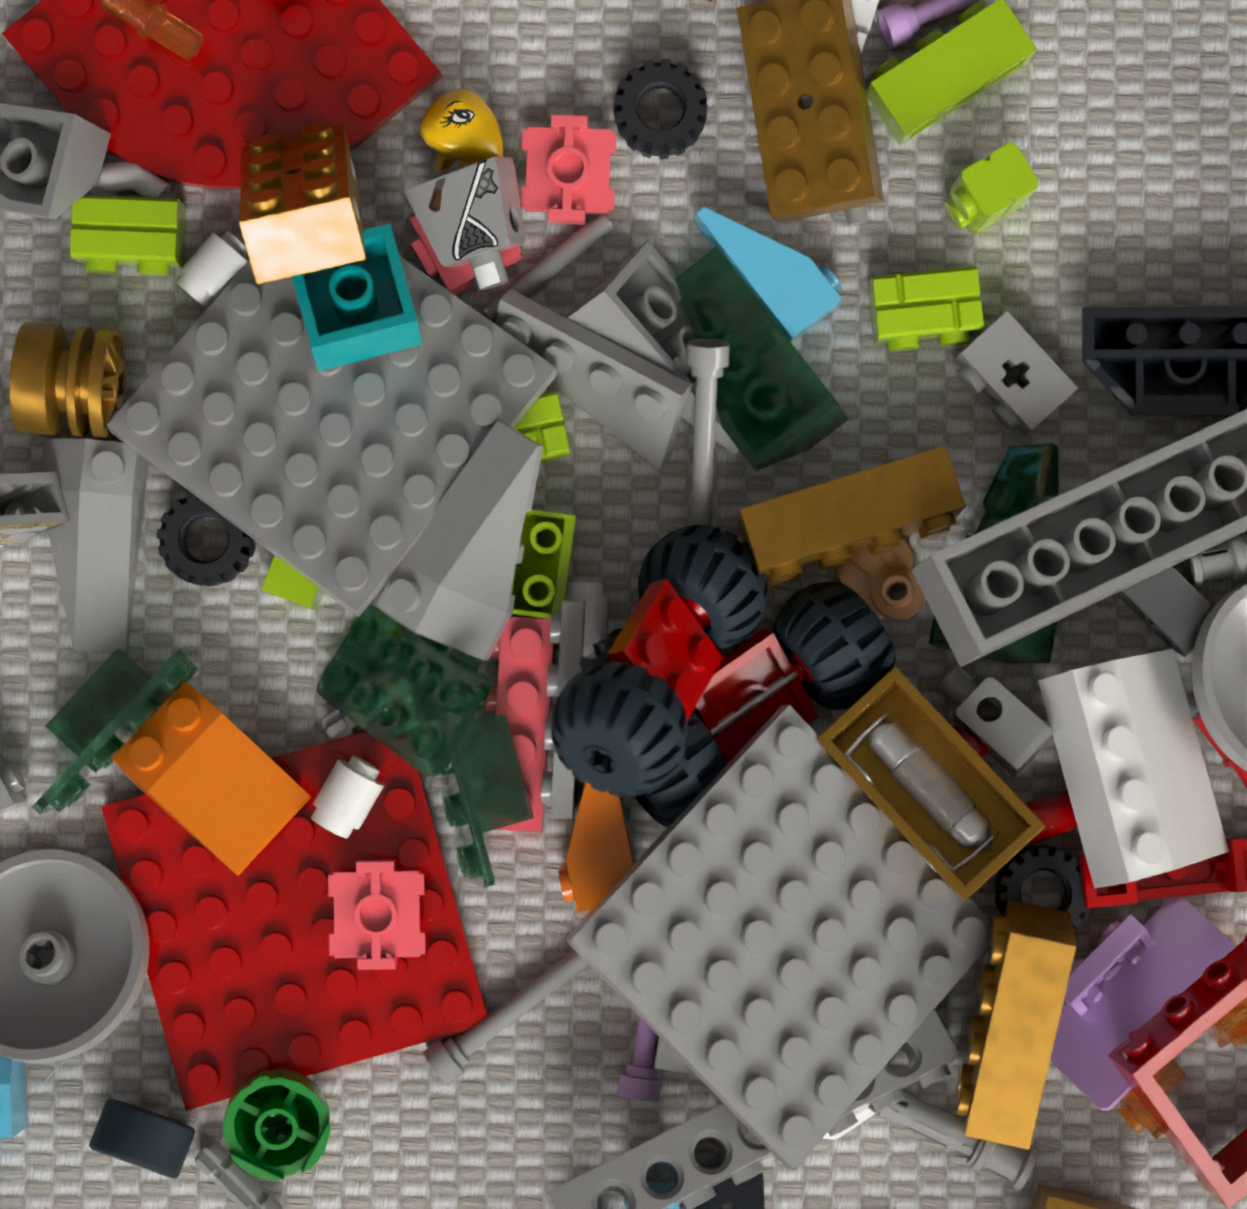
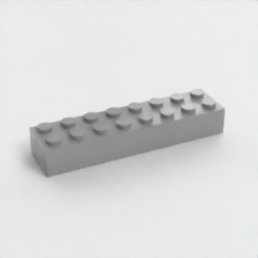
[911,409,1247,667]

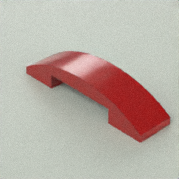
[1079,836,1247,908]

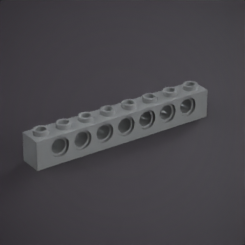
[546,1009,960,1209]

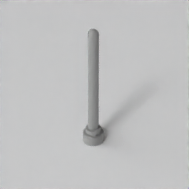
[686,339,730,526]
[423,950,589,1086]

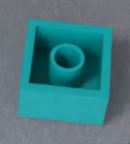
[292,223,422,372]

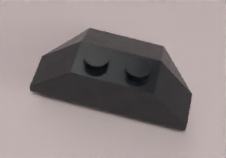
[1082,306,1247,416]

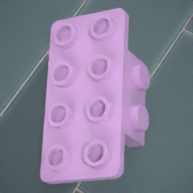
[1050,896,1237,1111]

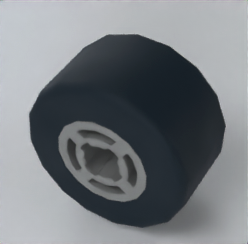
[89,1099,195,1179]

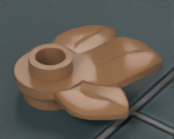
[834,540,925,620]

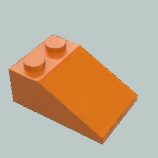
[111,681,311,876]
[558,782,634,913]

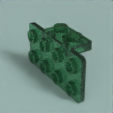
[316,604,495,777]
[32,646,200,815]
[414,677,534,888]

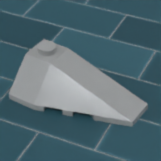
[0,103,111,220]
[566,241,762,454]
[376,420,543,660]
[41,438,149,656]

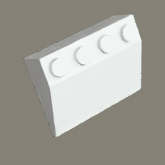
[1038,649,1229,888]

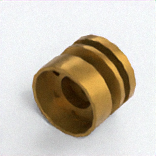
[10,322,126,439]

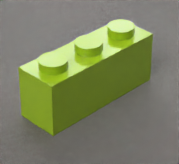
[867,0,1037,146]

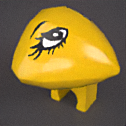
[419,88,503,171]

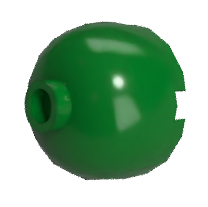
[222,1068,331,1181]

